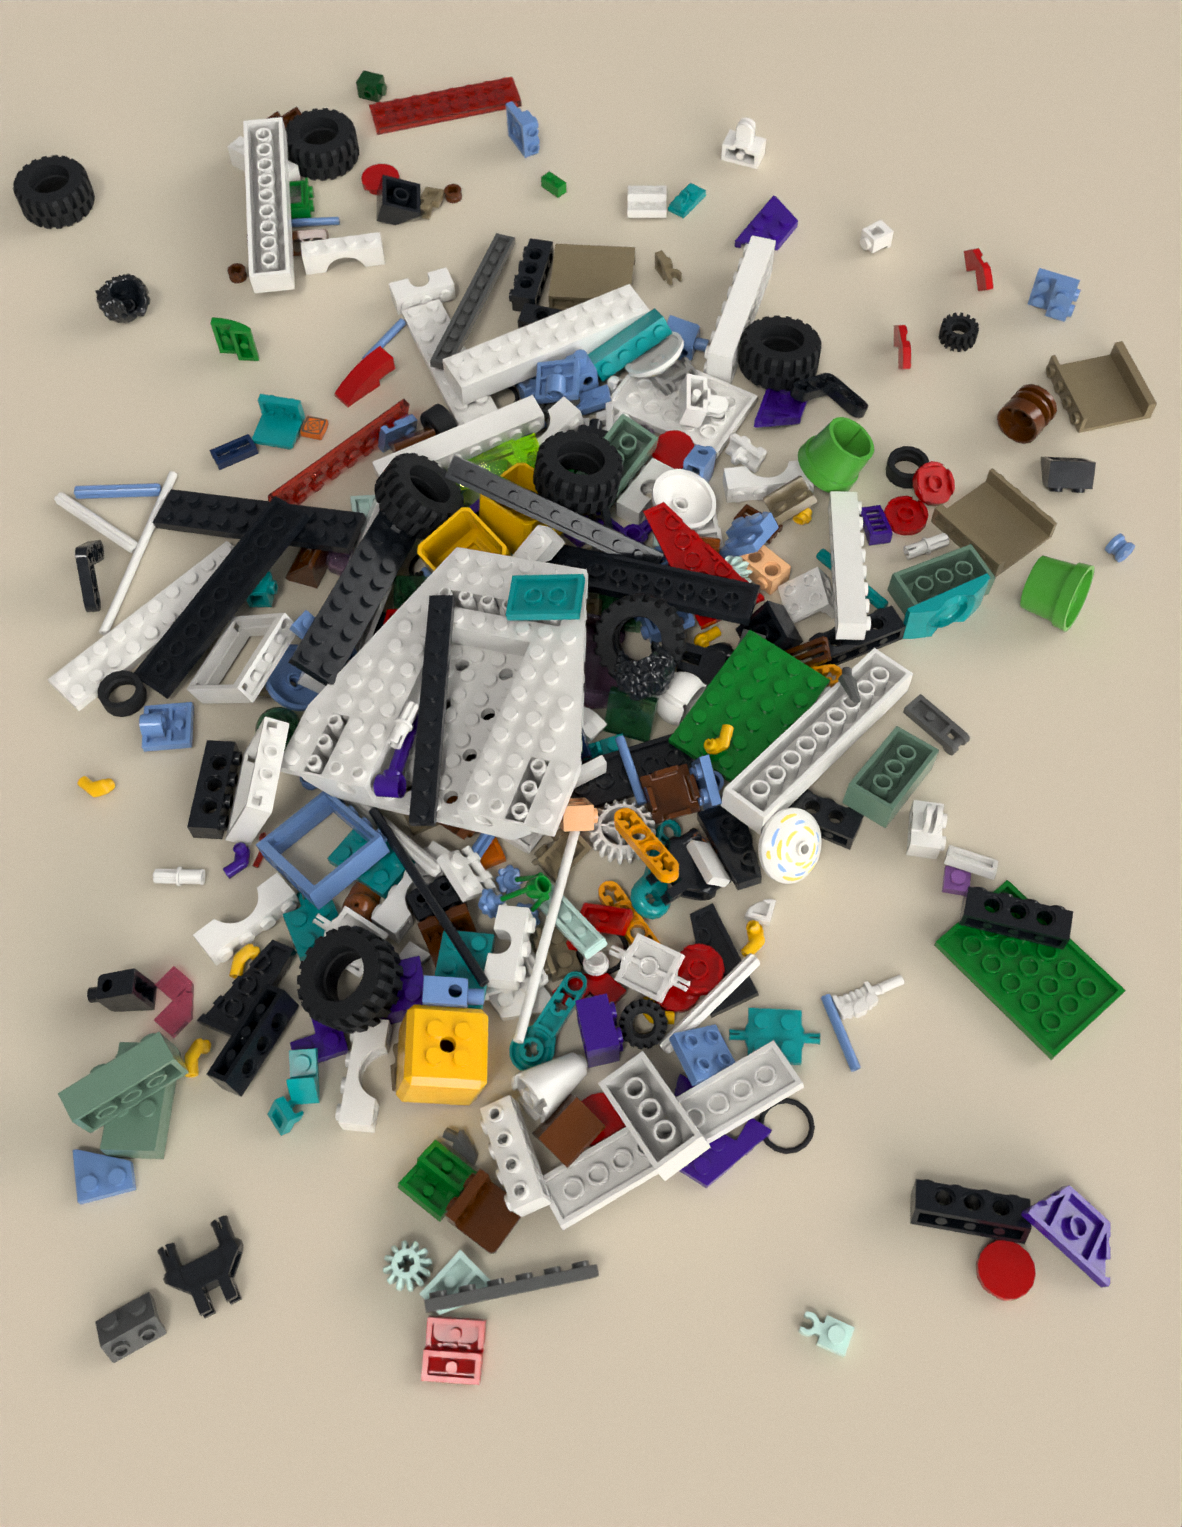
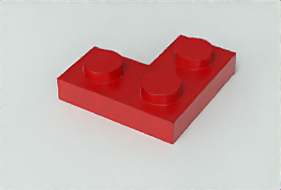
[566,903,633,951]

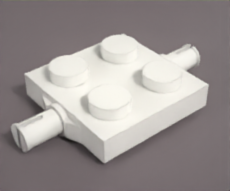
[312,906,389,978]
[609,933,690,1004]

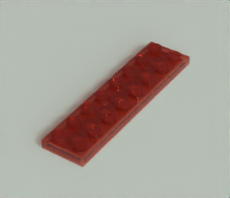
[369,77,522,135]
[268,399,410,505]

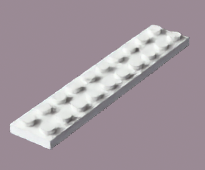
[401,299,498,426]
[48,541,234,711]
[543,1040,804,1230]

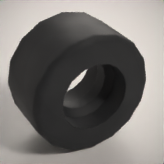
[420,404,457,435]

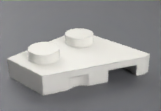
[488,971,560,1021]

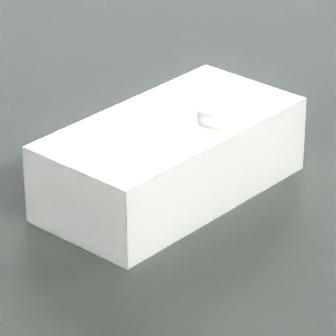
[598,1051,710,1181]

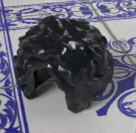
[95,273,150,323]
[613,641,676,701]

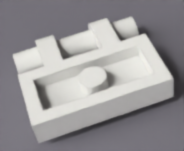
[436,846,496,902]

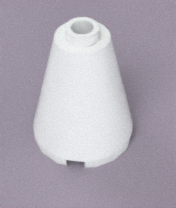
[511,1052,588,1123]

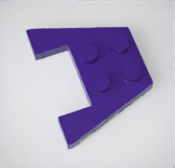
[674,1074,772,1189]

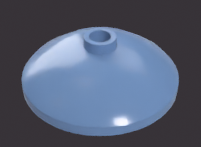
[265,644,318,711]

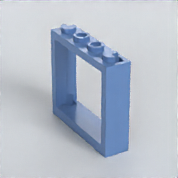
[256,791,390,910]

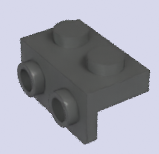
[95,1292,166,1363]

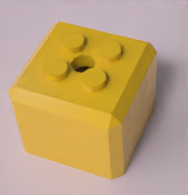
[478,463,563,554]
[417,507,511,573]
[395,1004,488,1106]

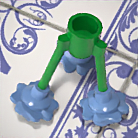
[478,865,551,928]

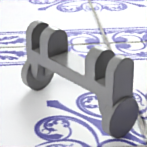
[651,357,699,396]

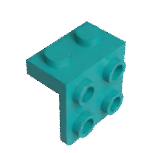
[252,394,305,449]

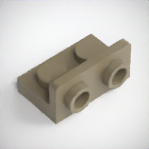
[763,476,818,525]
[531,828,592,883]
[532,927,582,983]

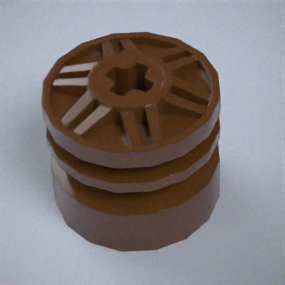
[997,384,1057,444]

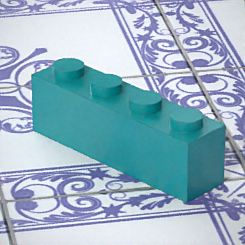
[588,308,672,382]

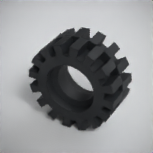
[939,313,979,352]
[619,998,668,1049]

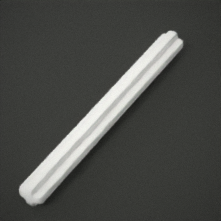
[344,800,442,877]

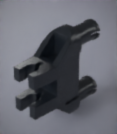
[676,642,734,687]
[645,828,732,906]
[157,1216,243,1319]

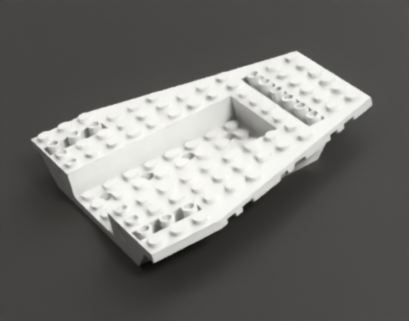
[280,547,588,840]

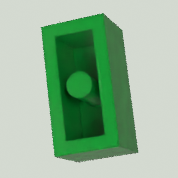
[541,171,567,198]

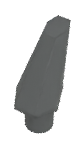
[838,667,861,703]
[442,1127,478,1165]

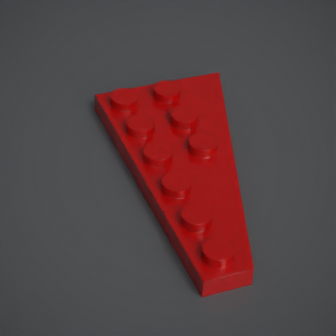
[643,502,765,630]

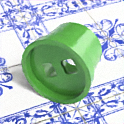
[798,417,874,493]
[1020,555,1095,632]

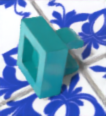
[267,1096,304,1136]

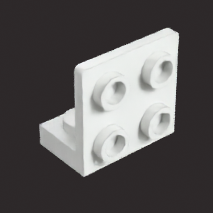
[778,567,834,623]

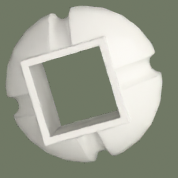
[650,672,707,726]

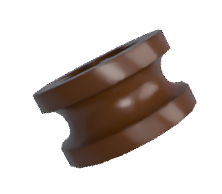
[444,184,462,203]
[227,263,247,284]

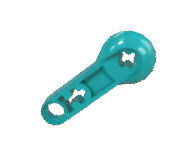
[630,820,681,920]
[509,971,587,1071]

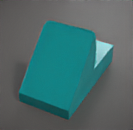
[286,1048,320,1105]

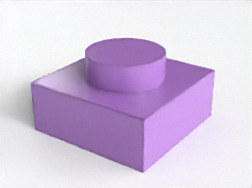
[942,865,971,896]

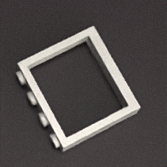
[187,613,296,704]
[225,717,289,846]

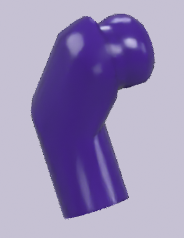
[223,842,251,879]

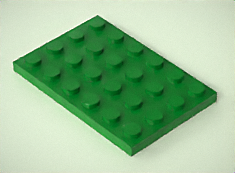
[669,630,830,783]
[934,880,1126,1060]

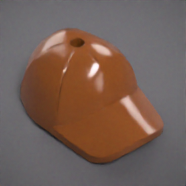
[341,882,380,923]

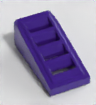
[860,505,893,546]

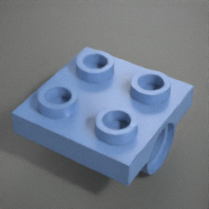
[535,358,581,404]
[139,702,194,752]
[689,755,724,810]
[669,1024,735,1086]

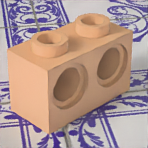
[740,545,791,595]
[559,798,598,832]

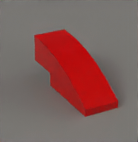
[334,346,395,407]

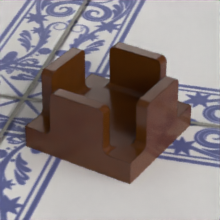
[639,764,701,824]

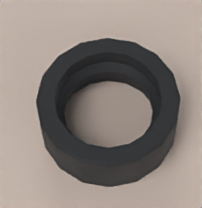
[886,446,929,489]
[97,670,147,717]

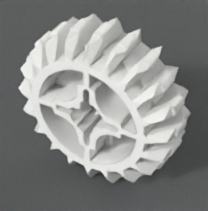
[589,799,656,865]

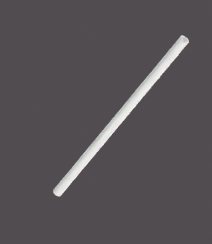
[99,471,178,635]
[513,831,580,1044]

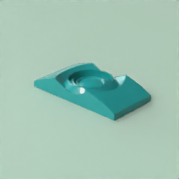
[902,573,990,639]

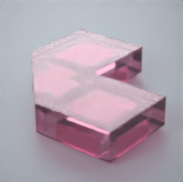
[154,966,194,1038]

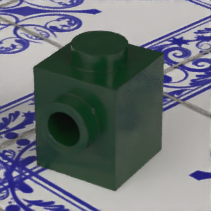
[356,70,387,103]

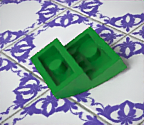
[210,317,260,361]
[398,1139,477,1222]

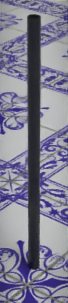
[369,807,489,987]

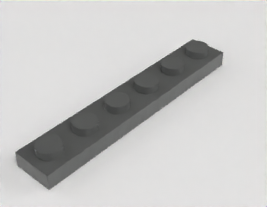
[424,1260,599,1313]

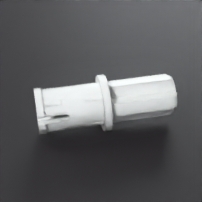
[903,533,949,560]
[386,701,419,749]
[153,867,205,886]

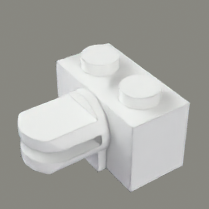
[721,118,766,169]
[679,374,728,428]
[906,800,947,859]

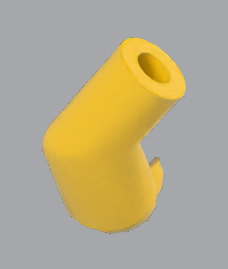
[694,626,721,647]
[704,724,734,755]
[77,776,115,797]

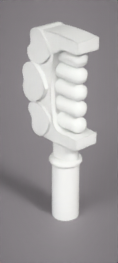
[832,975,904,1020]

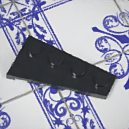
[697,806,762,890]
[690,903,759,1018]
[197,939,297,1037]

